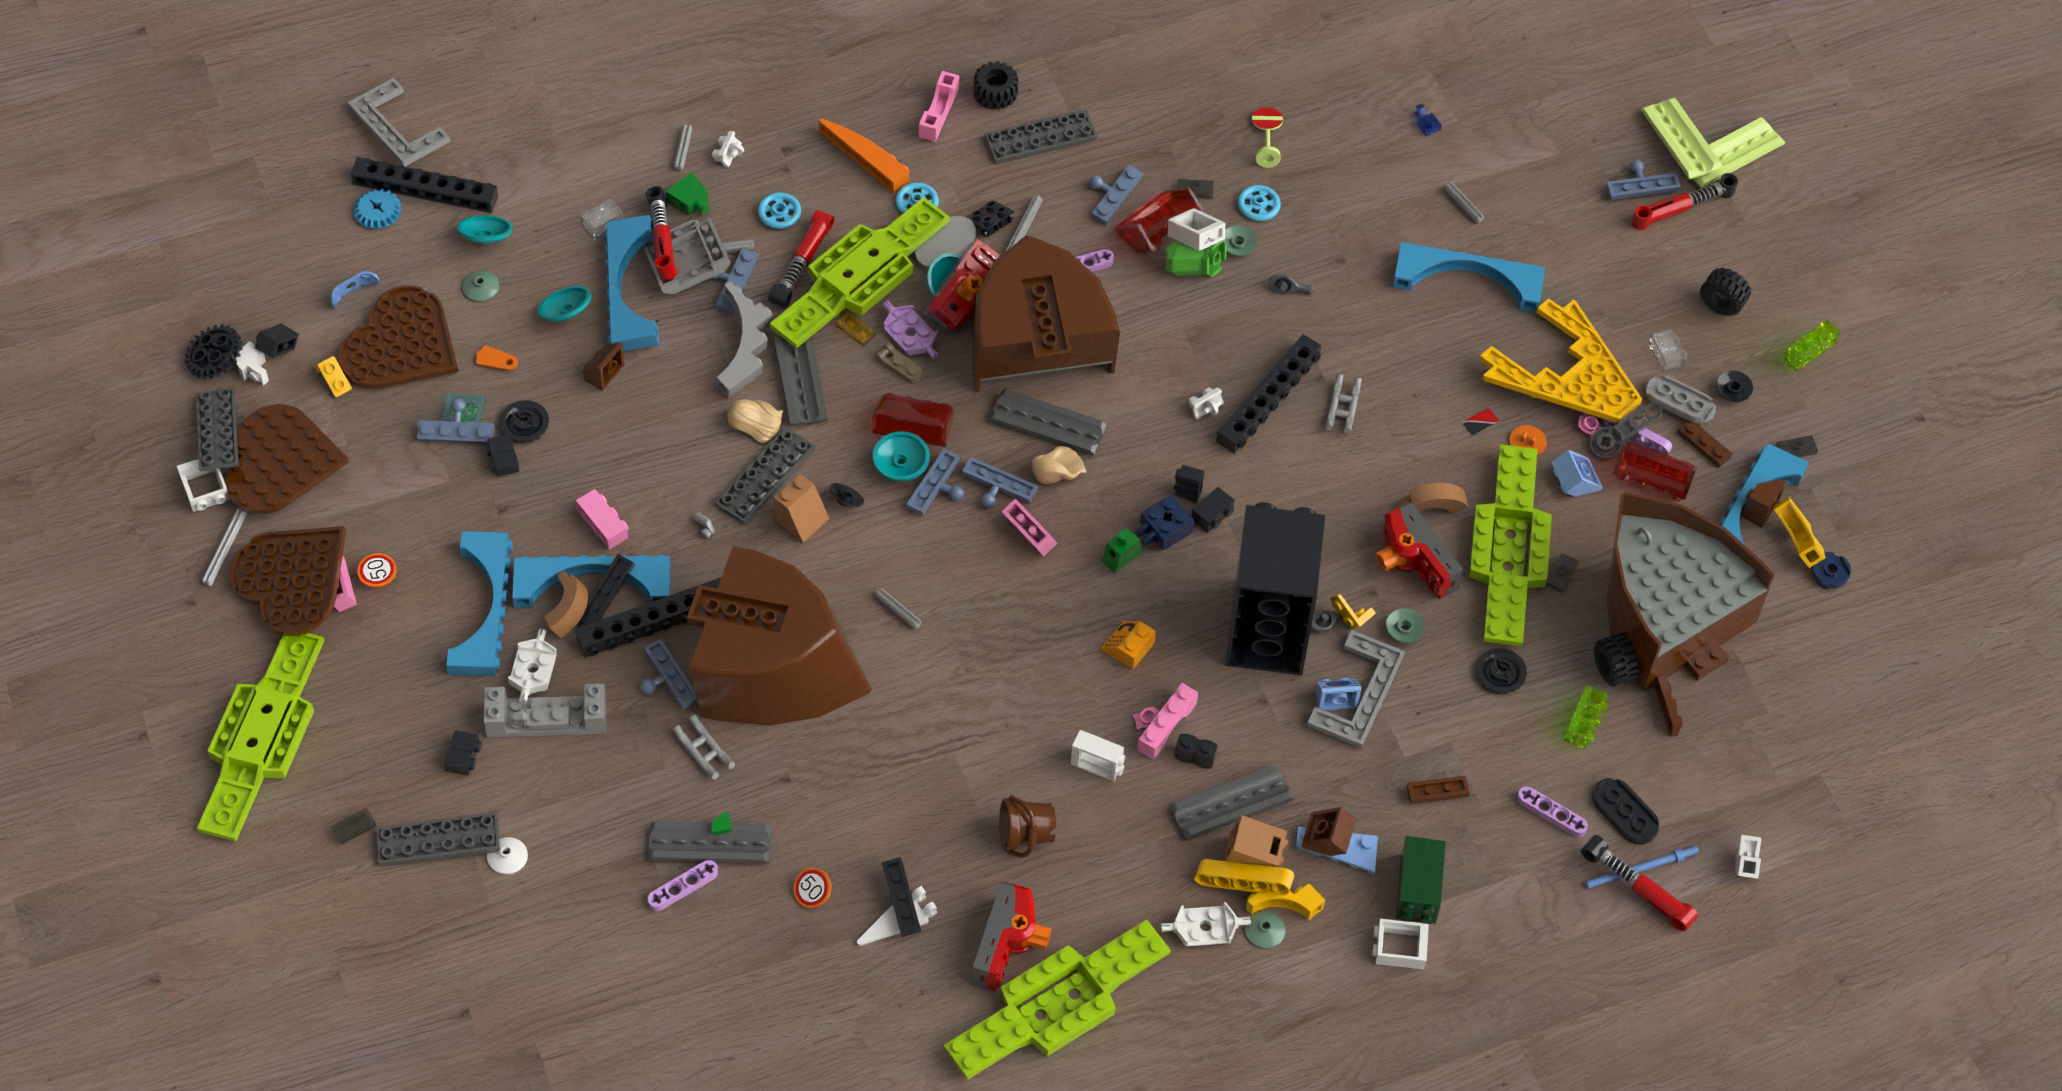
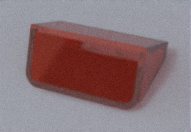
[872,393,954,447]

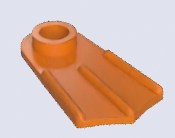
[476,345,518,370]

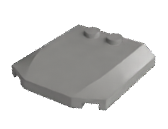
[644,218,731,294]

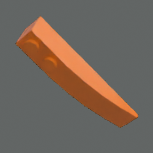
[818,118,909,193]

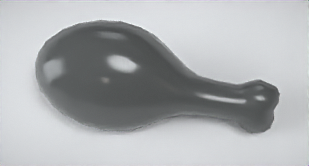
[1268,274,1314,295]
[1311,610,1342,632]

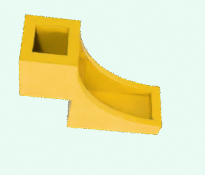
[1773,497,1825,568]
[1246,883,1325,920]

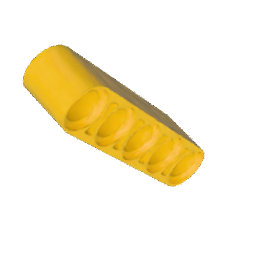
[1194,859,1294,895]

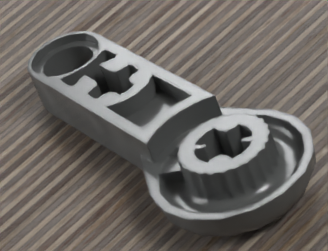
[1590,403,1662,458]

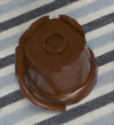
[999,795,1056,858]

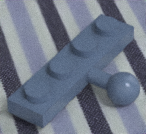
[1606,160,1681,200]
[1089,165,1144,226]
[710,248,759,314]
[417,398,495,443]
[906,449,964,516]
[962,457,1038,508]
[640,639,697,710]

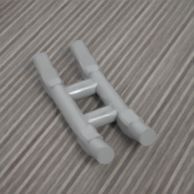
[1325,374,1362,434]
[673,715,735,779]

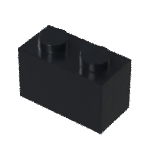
[255,324,299,358]
[1191,487,1235,533]

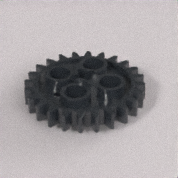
[184,324,243,380]

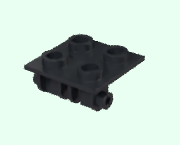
[966,200,1015,237]

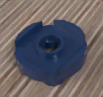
[1811,552,1851,589]

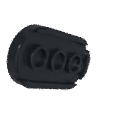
[1592,778,1659,845]

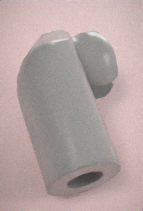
[694,513,715,539]

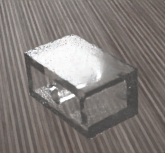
[581,198,624,241]
[1649,329,1687,374]

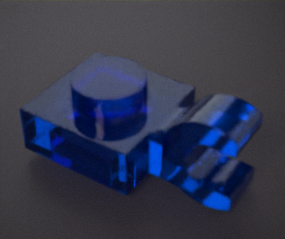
[1414,104,1442,136]

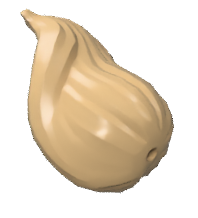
[727,399,783,443]
[1032,446,1086,484]

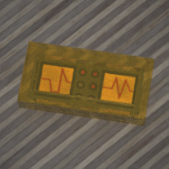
[836,311,876,347]

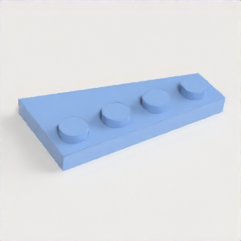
[1296,827,1378,875]

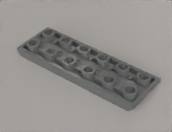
[985,109,1098,164]
[773,332,827,426]
[196,388,239,472]
[988,389,1107,456]
[714,426,815,524]
[1169,765,1295,840]
[376,812,500,866]
[648,821,771,864]

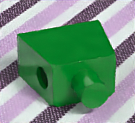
[666,172,710,215]
[1102,528,1142,573]

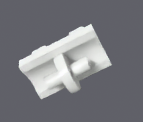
[712,131,744,167]
[1188,387,1224,419]

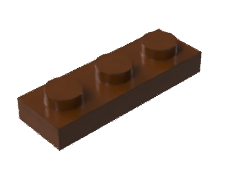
[1677,421,1732,468]
[1654,675,1683,737]
[1407,776,1470,804]

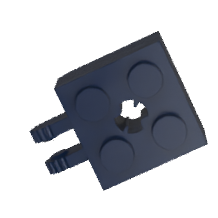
[1135,494,1194,550]

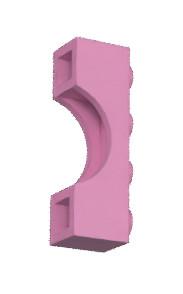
[919,71,959,142]
[1137,683,1198,760]

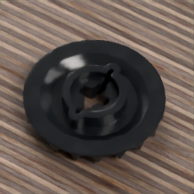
[500,400,549,444]
[1476,648,1527,695]

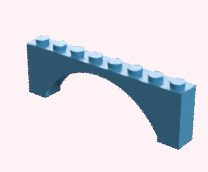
[604,215,659,351]
[1393,242,1545,313]
[1719,443,1809,544]
[446,531,513,677]
[512,555,671,608]

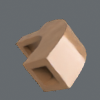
[1397,483,1468,514]
[544,570,588,638]

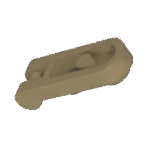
[874,343,923,383]

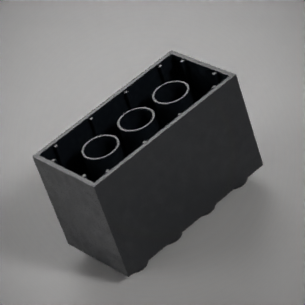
[1225,502,1325,676]

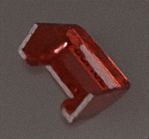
[1114,187,1204,254]
[1613,441,1698,501]

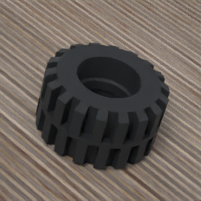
[974,61,1018,110]
[1700,268,1751,316]
[1594,633,1638,687]

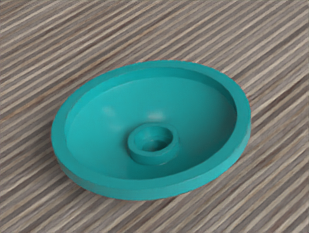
[457,215,513,246]
[926,253,961,295]
[538,285,592,322]
[873,432,930,481]

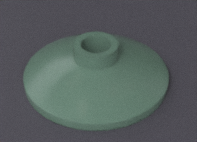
[1222,226,1257,256]
[462,271,499,302]
[1386,608,1425,643]
[1245,911,1285,949]

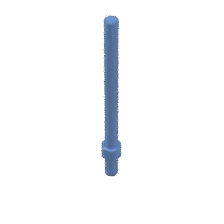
[1585,846,1699,889]

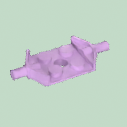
[883,300,939,360]

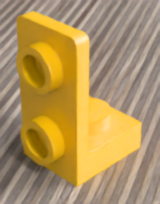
[314,356,352,397]
[1330,594,1376,629]

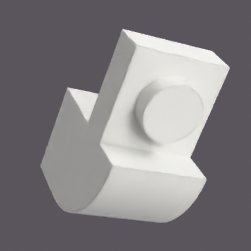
[236,341,269,386]
[1735,834,1762,879]

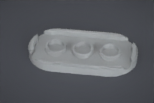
[915,216,976,270]
[1645,376,1716,423]

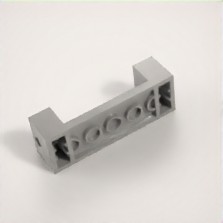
[484,684,607,738]

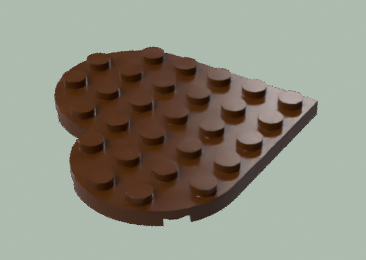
[339,285,458,389]
[226,404,349,514]
[230,526,347,636]

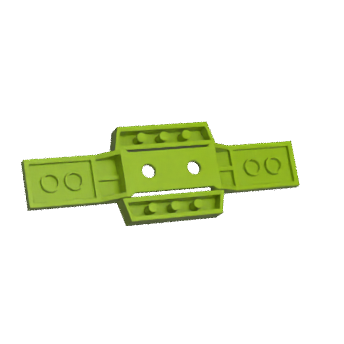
[770,197,950,349]
[1469,444,1552,646]
[197,633,324,842]
[944,919,1171,1080]

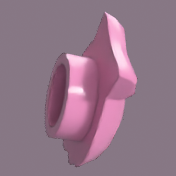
[1578,414,1602,437]
[1133,707,1159,730]

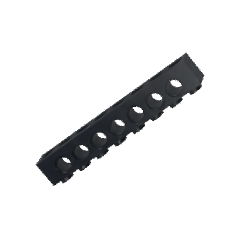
[350,157,498,213]
[1216,334,1322,454]
[575,577,721,658]

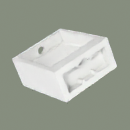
[1168,208,1225,251]
[177,459,230,512]
[1071,730,1126,782]
[1372,919,1429,970]

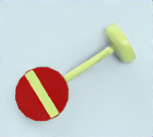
[1251,107,1283,168]

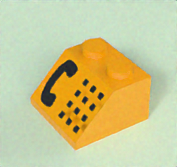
[1101,621,1156,670]

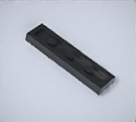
[579,554,636,625]
[881,857,921,937]

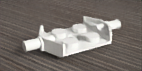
[508,629,557,704]
[1161,902,1251,947]

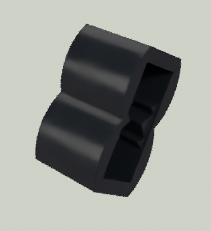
[484,433,519,477]
[1173,465,1205,502]
[444,730,482,776]
[1174,734,1218,769]

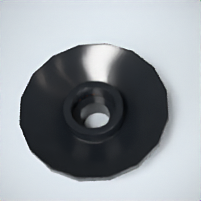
[1716,370,1753,402]
[829,483,864,507]

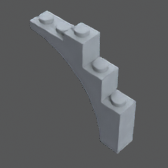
[716,281,772,398]

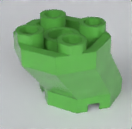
[1165,239,1227,277]

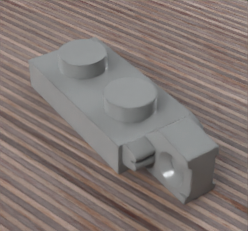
[513,707,569,730]

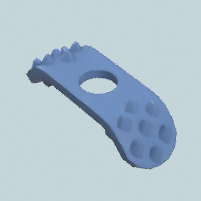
[330,271,379,308]

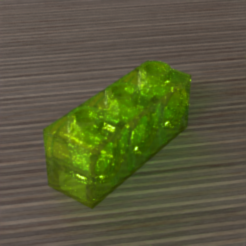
[1784,319,1840,371]
[1564,685,1609,750]

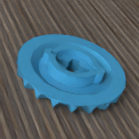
[353,188,401,229]

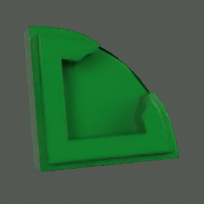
[711,811,732,835]

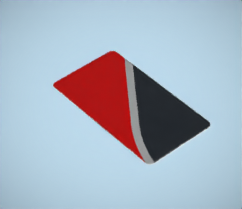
[1462,408,1499,435]

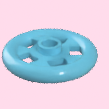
[895,182,939,214]
[1237,185,1281,221]
[758,192,801,229]

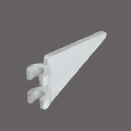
[857,886,937,946]

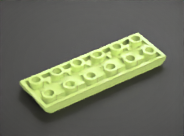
[1641,98,1722,180]
[1693,117,1785,189]

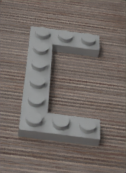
[348,78,451,167]
[1307,630,1405,748]

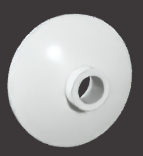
[487,837,528,875]

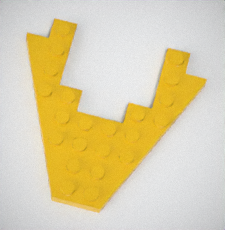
[1479,298,1642,423]

